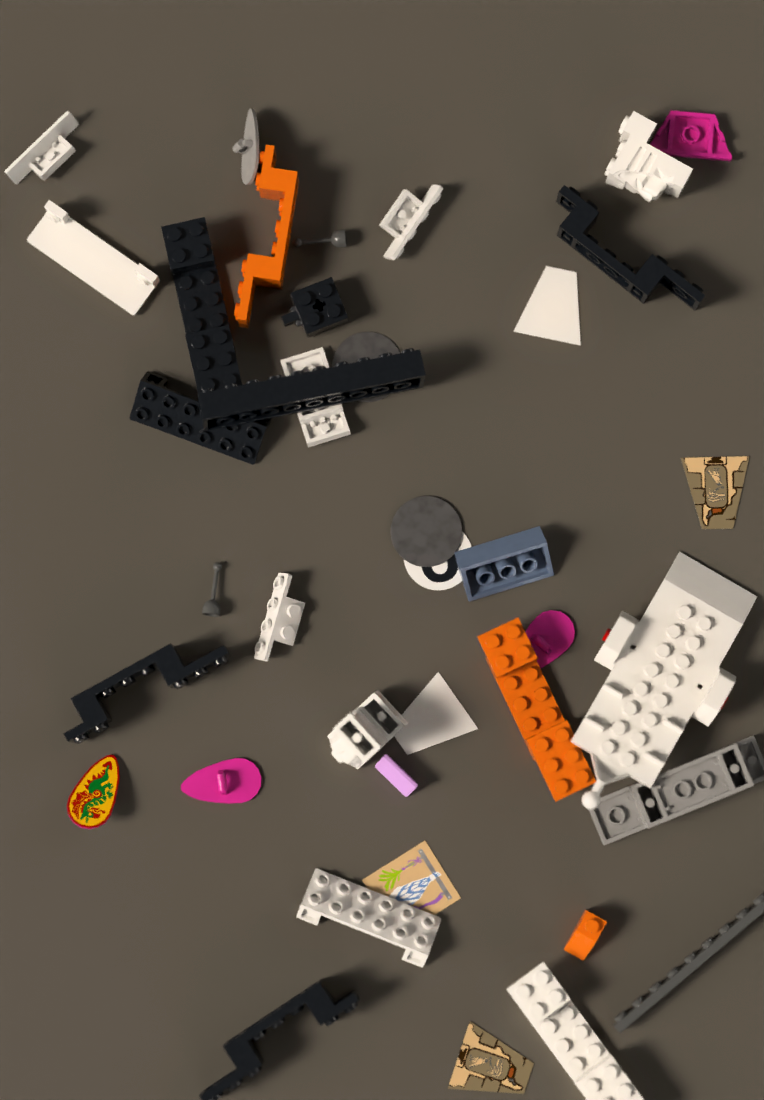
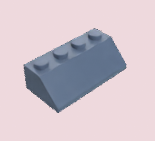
[454,526,554,602]

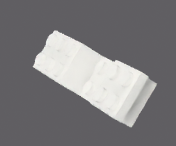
[506,962,644,1100]

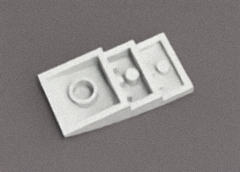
[280,347,351,448]

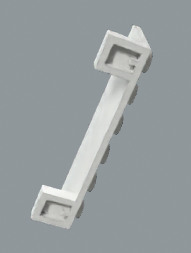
[27,200,160,316]
[296,868,442,968]

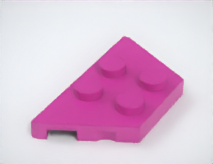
[650,110,732,161]

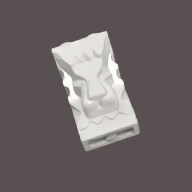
[604,111,693,203]
[327,690,408,770]

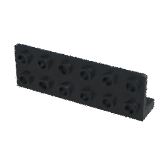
[130,371,272,465]

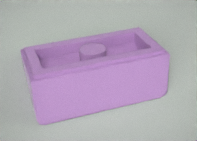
[375,754,418,797]

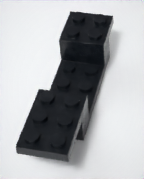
[556,185,705,311]
[161,217,242,394]
[63,643,231,744]
[199,979,359,1100]

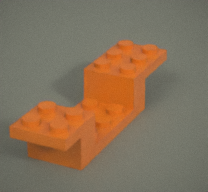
[234,144,299,328]
[477,617,596,802]

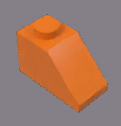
[563,910,607,961]

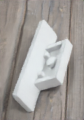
[5,111,79,184]
[379,185,443,260]
[254,573,305,661]

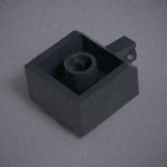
[281,277,349,338]

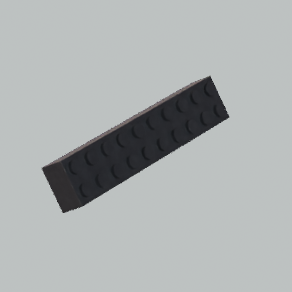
[198,348,426,432]

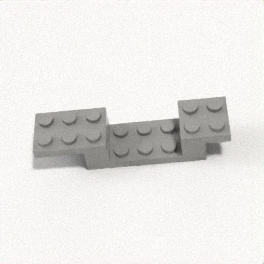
[588,735,764,846]

